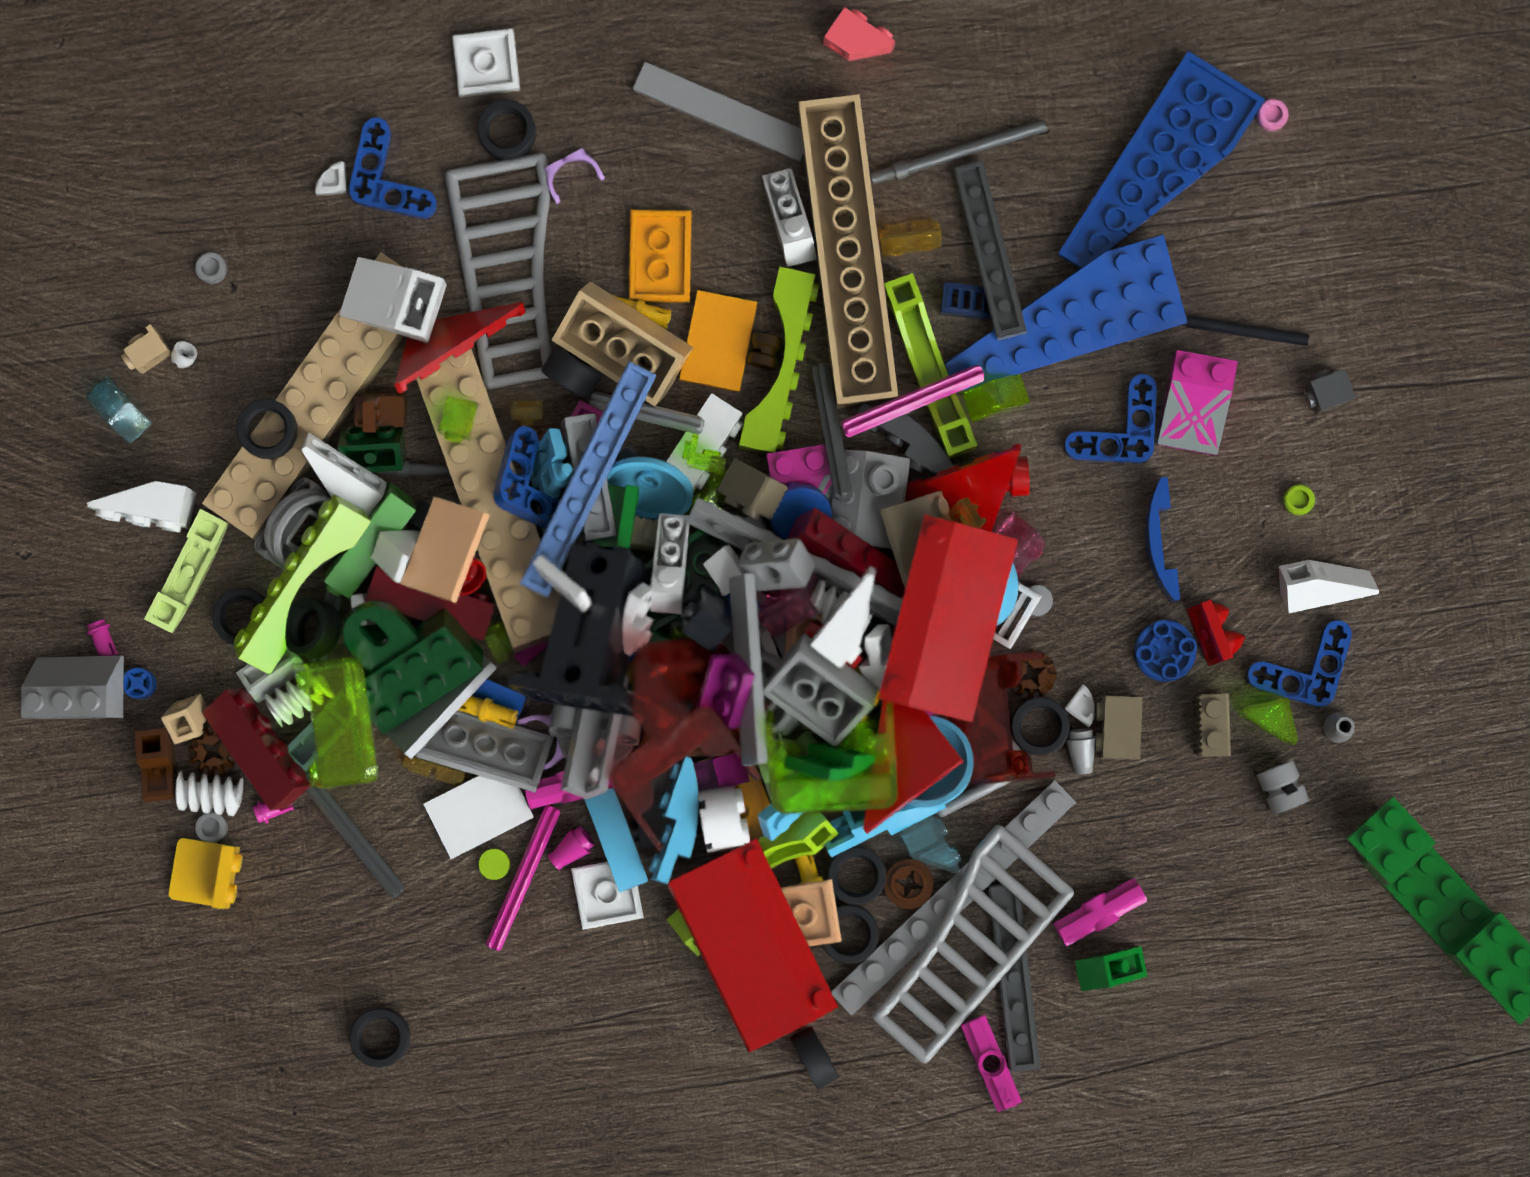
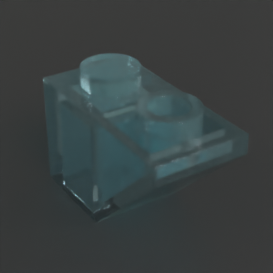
[86,377,152,444]
[899,815,962,873]

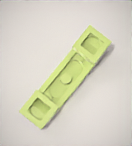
[144,509,229,633]

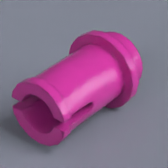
[87,619,119,656]
[252,800,294,824]

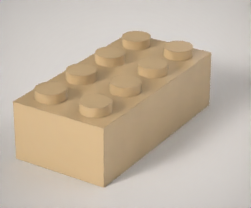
[552,281,694,407]

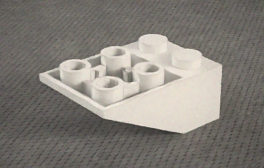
[339,257,447,343]
[87,481,197,533]

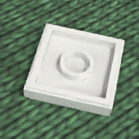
[452,28,520,97]
[571,862,644,930]

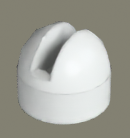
[171,341,198,368]

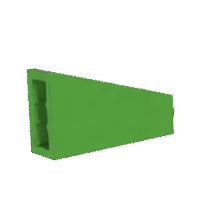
[324,481,416,599]

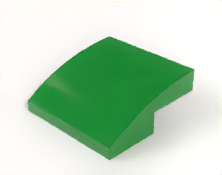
[784,742,876,781]

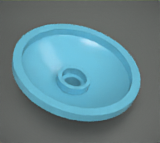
[607,456,694,522]
[908,716,974,808]

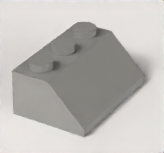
[831,450,910,550]
[763,633,878,747]
[21,656,124,719]

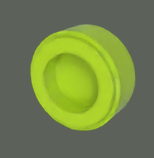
[1283,484,1315,516]
[479,849,510,880]

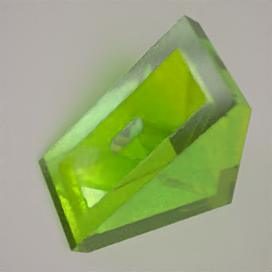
[962,374,1030,423]
[1238,697,1298,746]

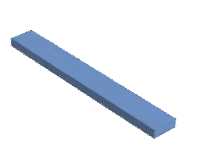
[519,361,657,598]

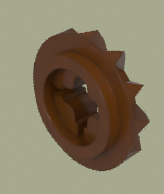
[1007,649,1057,699]
[188,727,236,776]
[884,859,934,909]

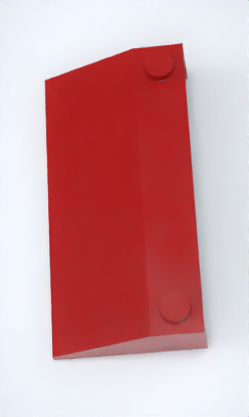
[878,515,1018,722]
[667,838,838,1053]

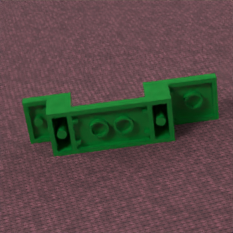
[1346,796,1530,1025]

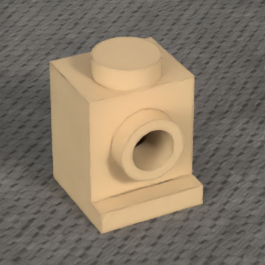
[121,324,171,374]
[161,694,207,744]

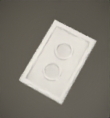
[424,776,534,859]

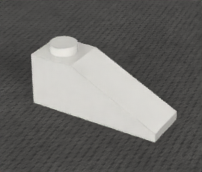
[302,433,387,516]
[810,566,876,668]

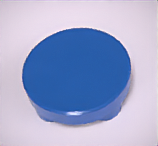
[770,482,832,540]
[1134,620,1197,682]

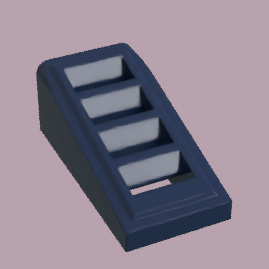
[940,282,992,320]

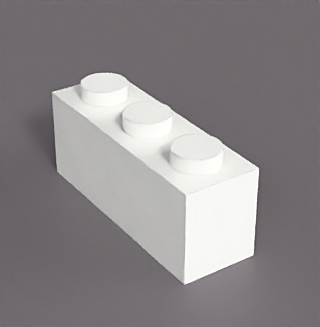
[666,393,744,492]

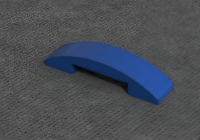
[1145,477,1180,602]

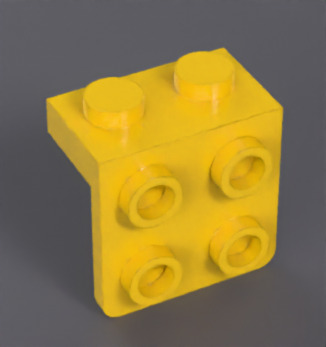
[168,838,242,909]

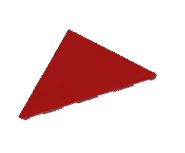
[395,301,526,393]
[905,443,1022,532]
[863,700,963,834]

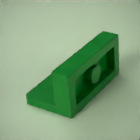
[593,485,640,550]

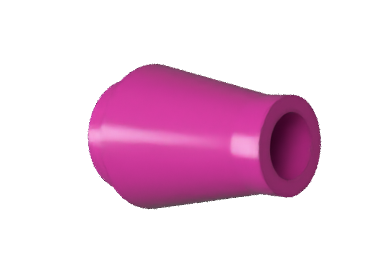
[548,826,595,870]

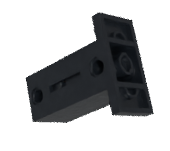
[508,543,651,719]

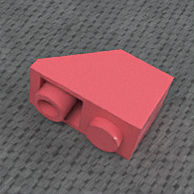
[824,7,895,61]

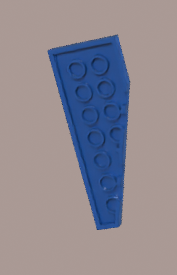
[1057,51,1265,269]
[944,234,1187,392]

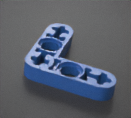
[349,118,437,219]
[1064,374,1157,464]
[493,426,560,529]
[1246,620,1352,707]

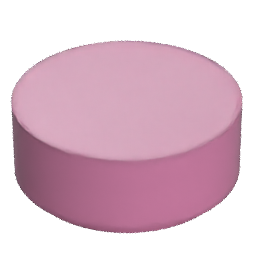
[1256,99,1288,131]

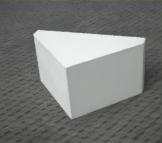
[371,530,420,583]

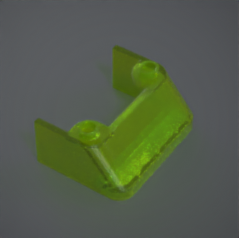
[293,656,377,788]
[765,702,898,814]

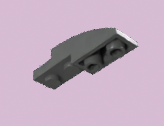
[857,403,954,476]

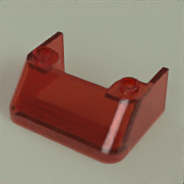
[631,639,769,751]
[948,652,1056,786]
[610,706,761,851]

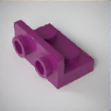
[696,654,755,728]

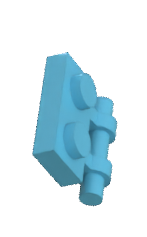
[530,429,573,499]

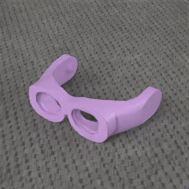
[544,148,605,204]
[517,714,565,771]

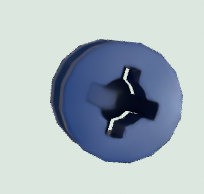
[123,667,157,699]

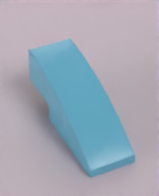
[585,788,648,893]

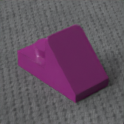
[693,752,750,791]

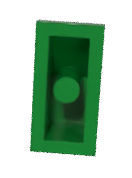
[1075,946,1148,991]

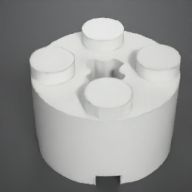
[698,785,750,853]

